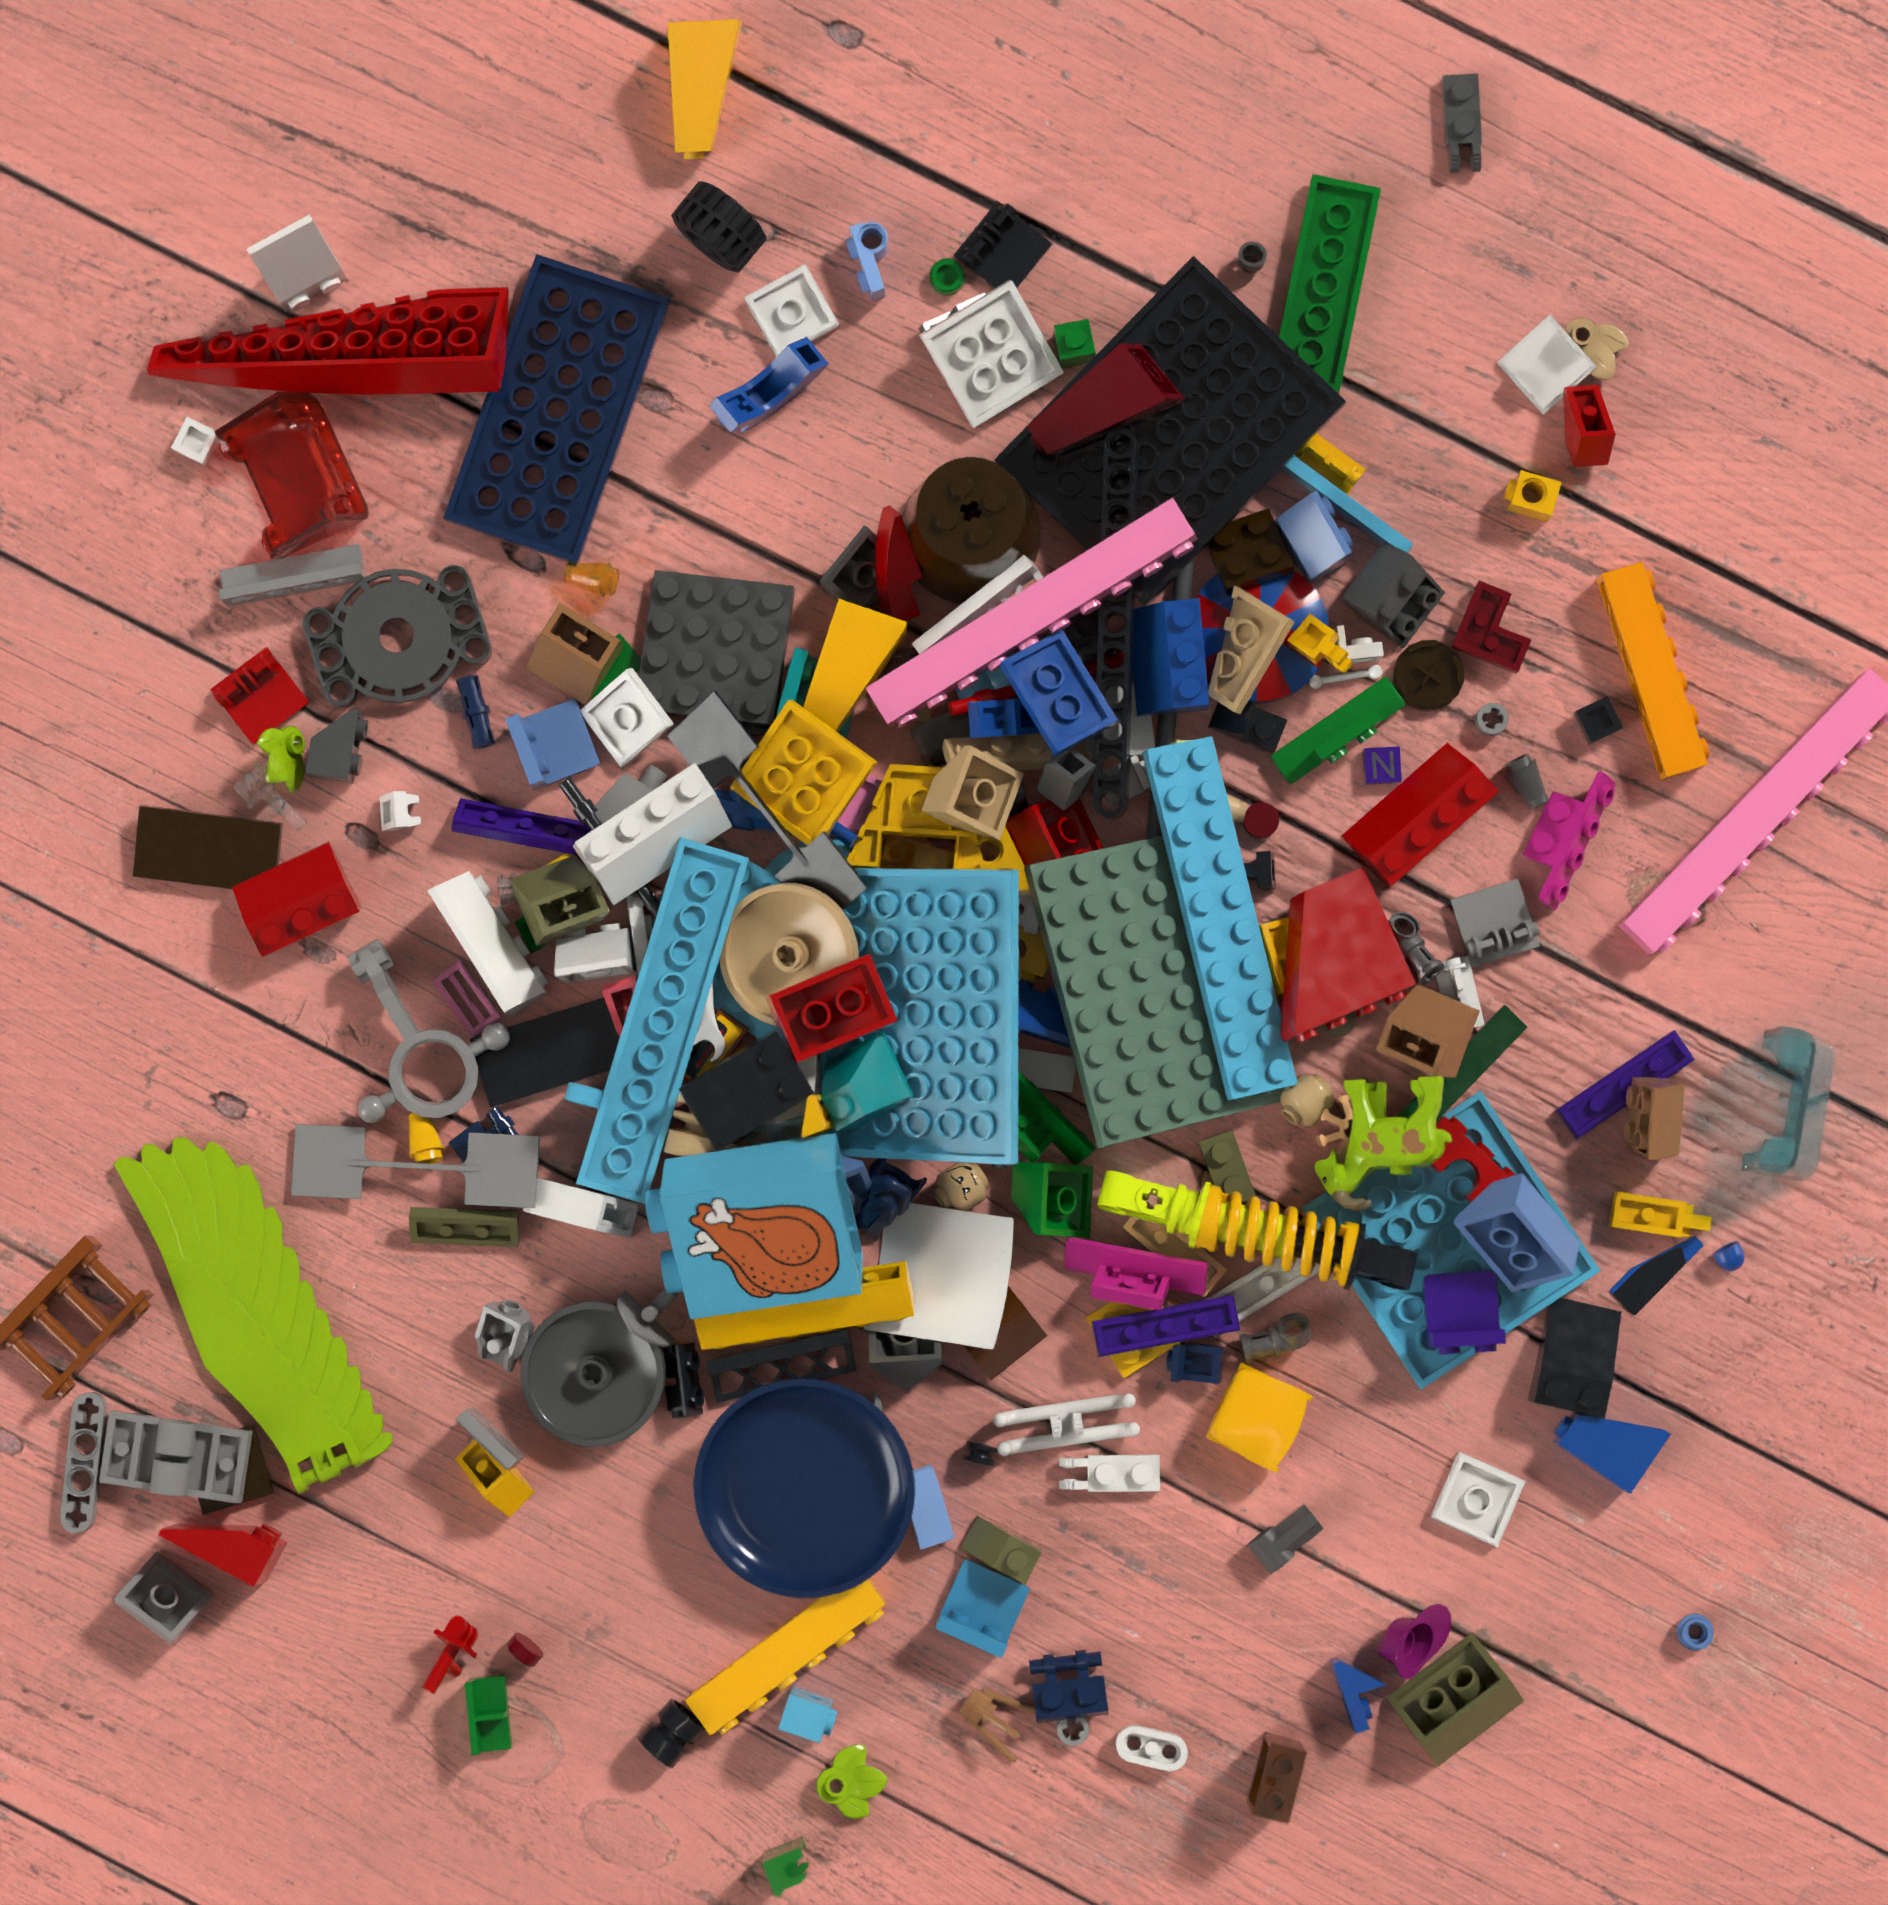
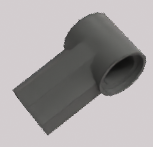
[1247,1504,1324,1574]

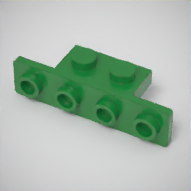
[1271,677,1405,784]
[1018,1070,1096,1165]

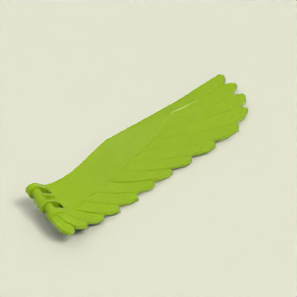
[113,1137,393,1495]

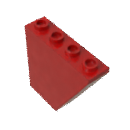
[1280,867,1416,1043]

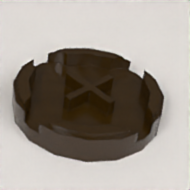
[1393,640,1464,711]

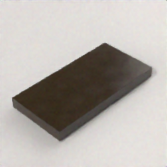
[133,805,283,889]

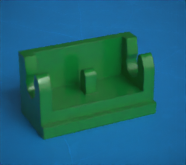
[762,1837,809,1897]

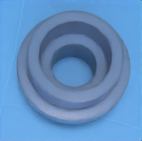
[1677,1614,1714,1651]

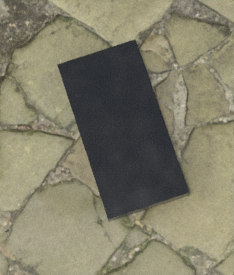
[470,998,619,1108]

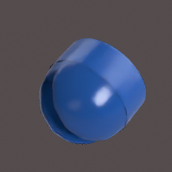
[1712,1241,1744,1271]

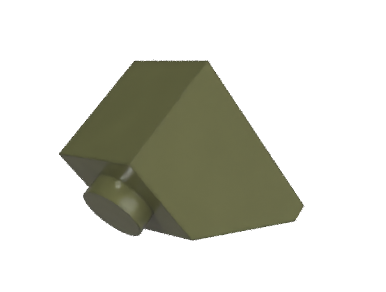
[961,1515,1042,1585]

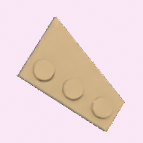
[1208,585,1295,714]

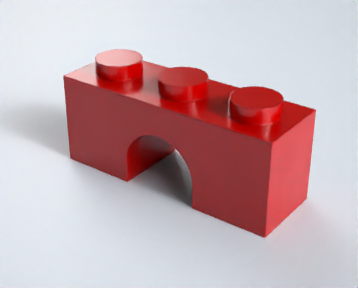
[1430,1116,1516,1204]

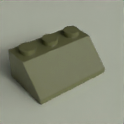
[1386,1633,1524,1767]

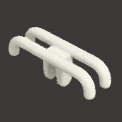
[993,1393,1140,1456]

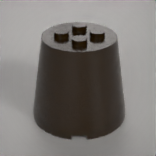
[902,457,1041,604]

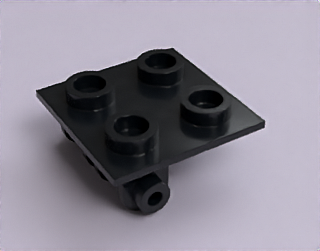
[954,201,1052,288]

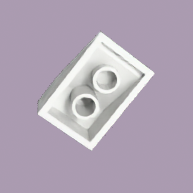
[247,214,347,312]
[554,923,636,984]

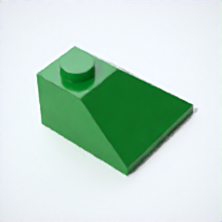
[1011,1162,1093,1238]

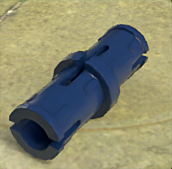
[456,675,496,749]

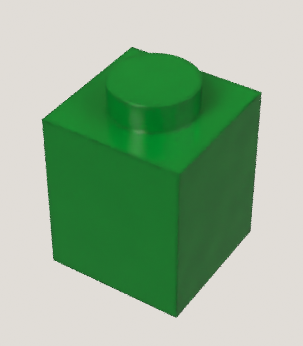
[1053,319,1096,369]

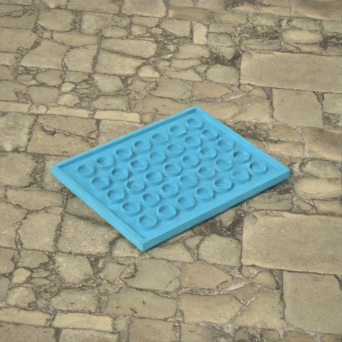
[820,868,1019,1165]

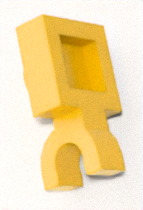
[1287,614,1353,674]

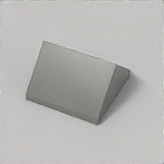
[113,1551,213,1645]

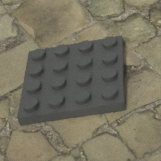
[639,570,795,727]

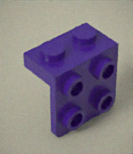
[1423,1271,1506,1355]

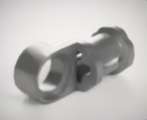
[1388,912,1444,985]
[1239,1313,1311,1365]

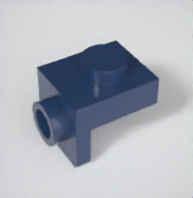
[1166,1342,1224,1384]

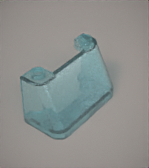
[1741,1026,1835,1181]

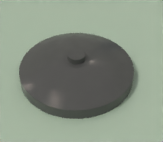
[521,1301,666,1447]

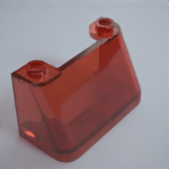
[214,392,369,559]

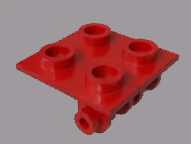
[210,647,310,745]

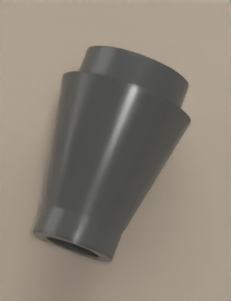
[1503,753,1549,809]

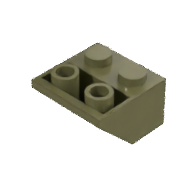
[509,855,610,946]

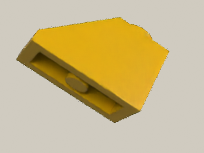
[454,1439,535,1518]

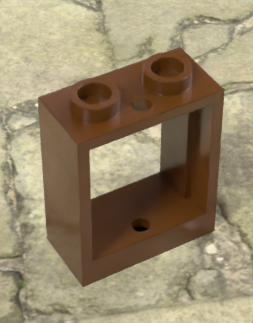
[1246,1732,1307,1825]

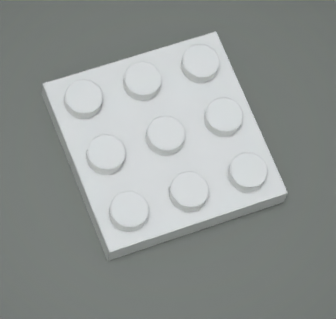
[919,280,1064,428]

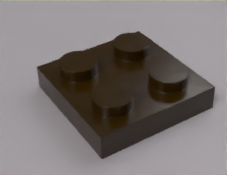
[1207,508,1294,596]

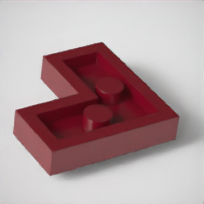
[1451,580,1531,674]

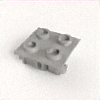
[1450,879,1540,967]

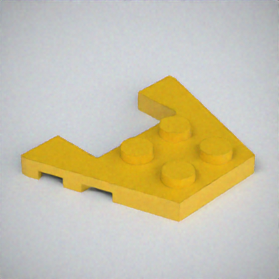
[847,764,986,870]

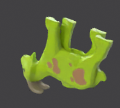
[1314,1076,1452,1211]

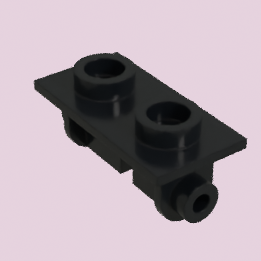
[663,1342,704,1418]

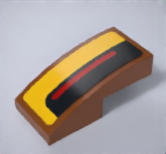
[684,1008,750,1081]

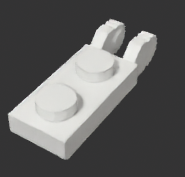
[1059,1454,1160,1492]

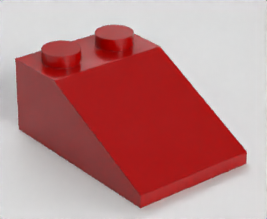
[765,954,898,1063]
[158,1523,288,1587]

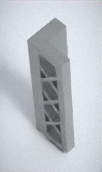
[218,544,366,607]

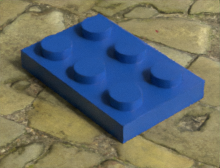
[999,629,1118,756]

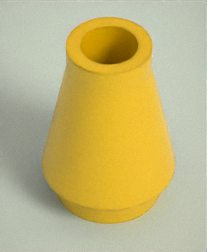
[408,1113,445,1164]

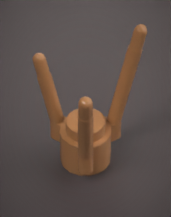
[959,1687,1036,1763]

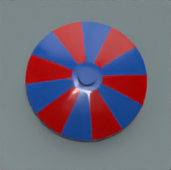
[1196,571,1329,703]

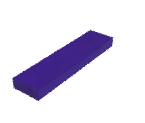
[452,798,591,856]
[1555,1030,1695,1139]
[1091,1295,1240,1357]

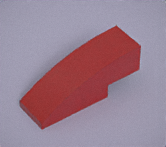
[875,505,923,621]

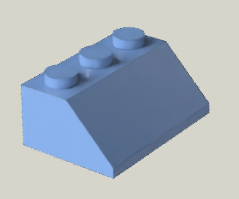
[1454,1173,1580,1293]

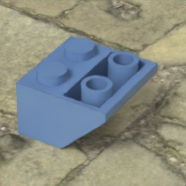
[1275,490,1353,584]

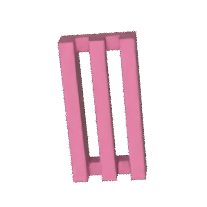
[431,960,502,1038]

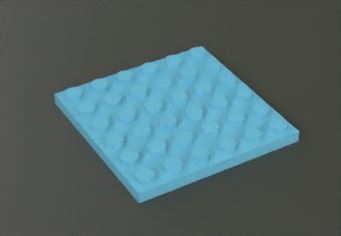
[1301,1090,1601,1389]

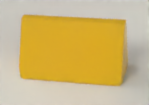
[801,1094,835,1138]

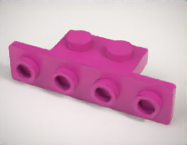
[1523,771,1615,910]
[1065,1237,1208,1311]

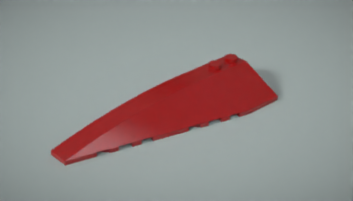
[147,287,509,395]

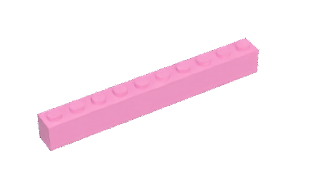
[866,498,1198,728]
[1618,668,1888,955]

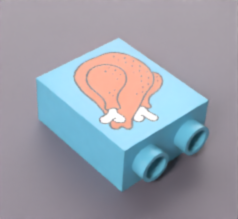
[645,1133,863,1320]

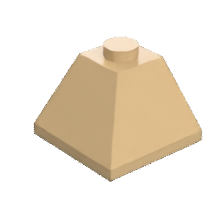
[921,745,1024,840]

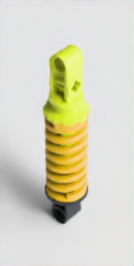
[1097,1171,1418,1291]

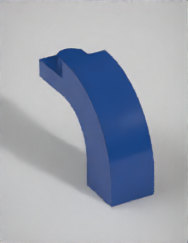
[709,337,829,433]

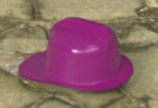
[1377,1604,1452,1679]

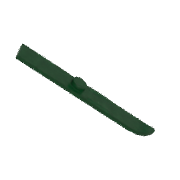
[1396,1005,1528,1122]

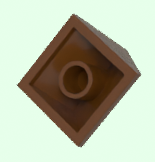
[963,1286,1047,1380]

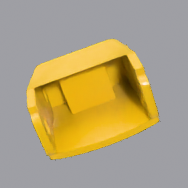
[1205,1362,1314,1473]

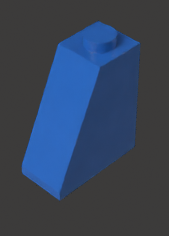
[1553,1413,1671,1494]

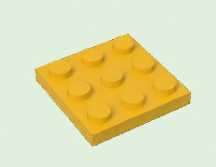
[729,699,877,845]

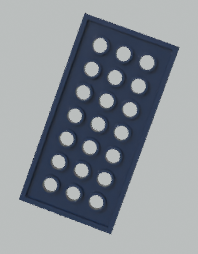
[443,254,670,565]

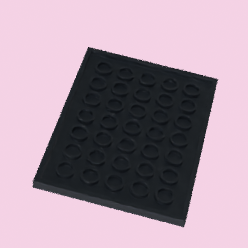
[994,256,1346,606]

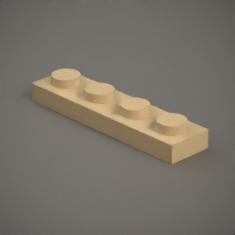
[942,733,1089,771]

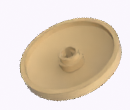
[719,883,859,1026]

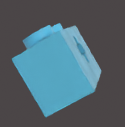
[778,1686,838,1743]

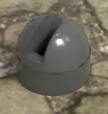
[1238,242,1267,273]

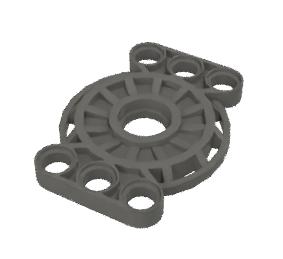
[302,565,493,708]

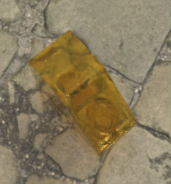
[880,835,954,869]

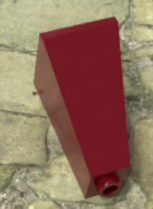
[1026,343,1185,455]

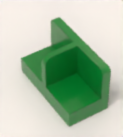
[465,1674,513,1756]

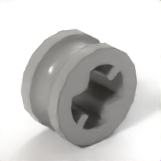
[1475,703,1509,736]
[1056,1717,1089,1746]

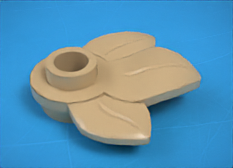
[1564,318,1629,381]

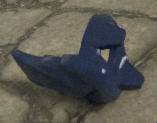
[855,1158,927,1241]

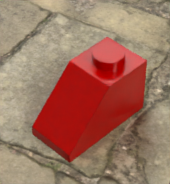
[1563,385,1616,467]

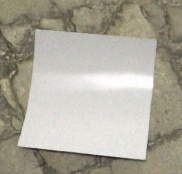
[864,1203,1014,1350]

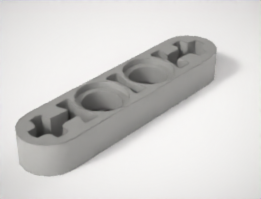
[60,1392,108,1533]

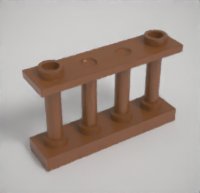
[0,1236,154,1401]

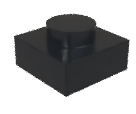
[1574,696,1623,745]

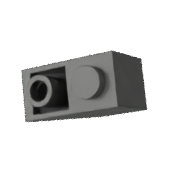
[305,709,368,784]

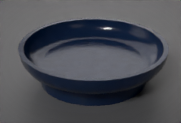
[693,1379,915,1598]

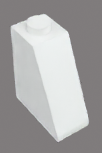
[523,1178,639,1238]

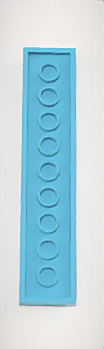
[1142,736,1298,1101]
[576,837,749,1204]

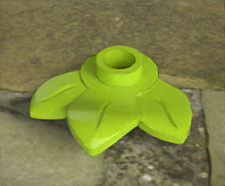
[257,726,305,793]
[816,1744,888,1819]

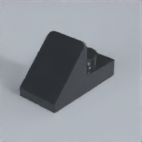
[1208,701,1287,754]

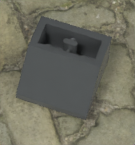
[1341,542,1445,649]

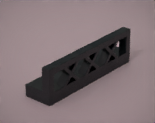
[706,1328,857,1403]

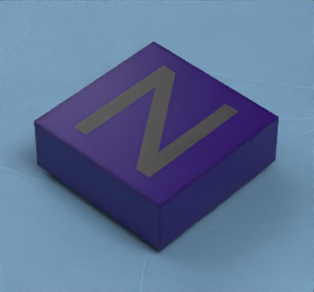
[1363,746,1402,785]

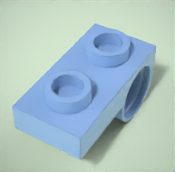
[845,222,888,301]

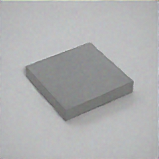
[456,1407,525,1469]

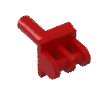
[422,1616,478,1694]

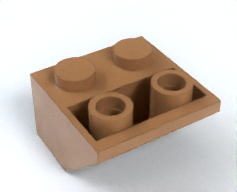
[526,603,624,705]
[1376,984,1480,1077]
[1623,1077,1685,1160]

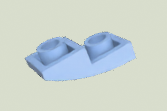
[911,1464,955,1550]

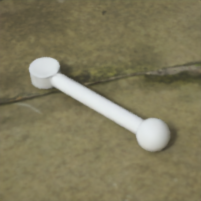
[1309,664,1382,689]

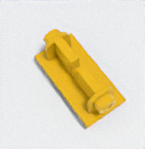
[1295,434,1366,495]

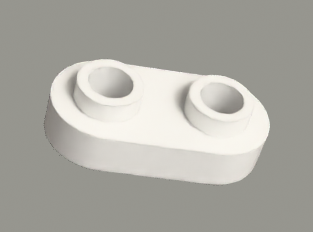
[1116,1724,1188,1771]

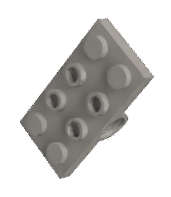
[99,1410,253,1504]

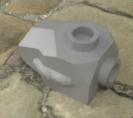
[475,1300,535,1372]

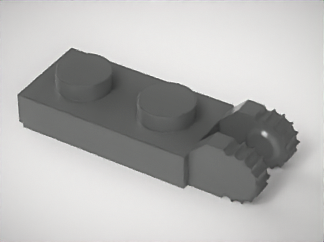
[1442,74,1482,173]

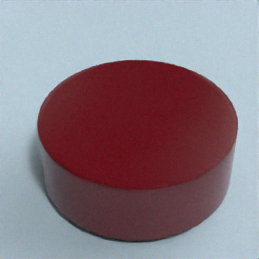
[1243,802,1279,839]
[507,1633,543,1666]

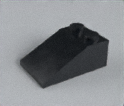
[678,1031,814,1151]
[1528,1298,1622,1419]

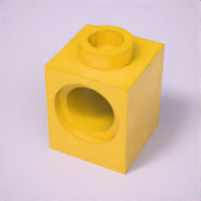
[1503,470,1562,522]

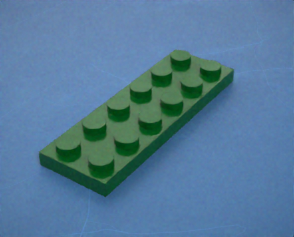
[1278,174,1381,394]

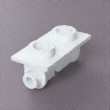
[1436,956,1485,1028]

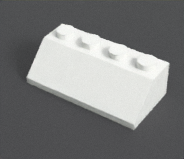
[573,763,732,906]
[428,871,549,1017]

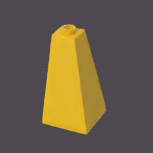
[667,19,742,159]
[803,599,907,733]

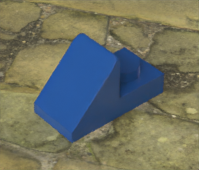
[1330,1658,1386,1734]

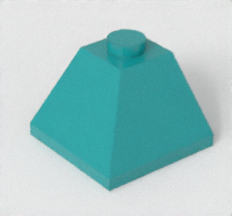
[822,1031,914,1131]

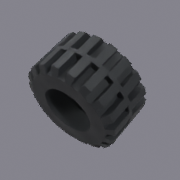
[671,181,767,273]

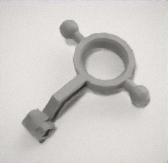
[347,938,510,1123]

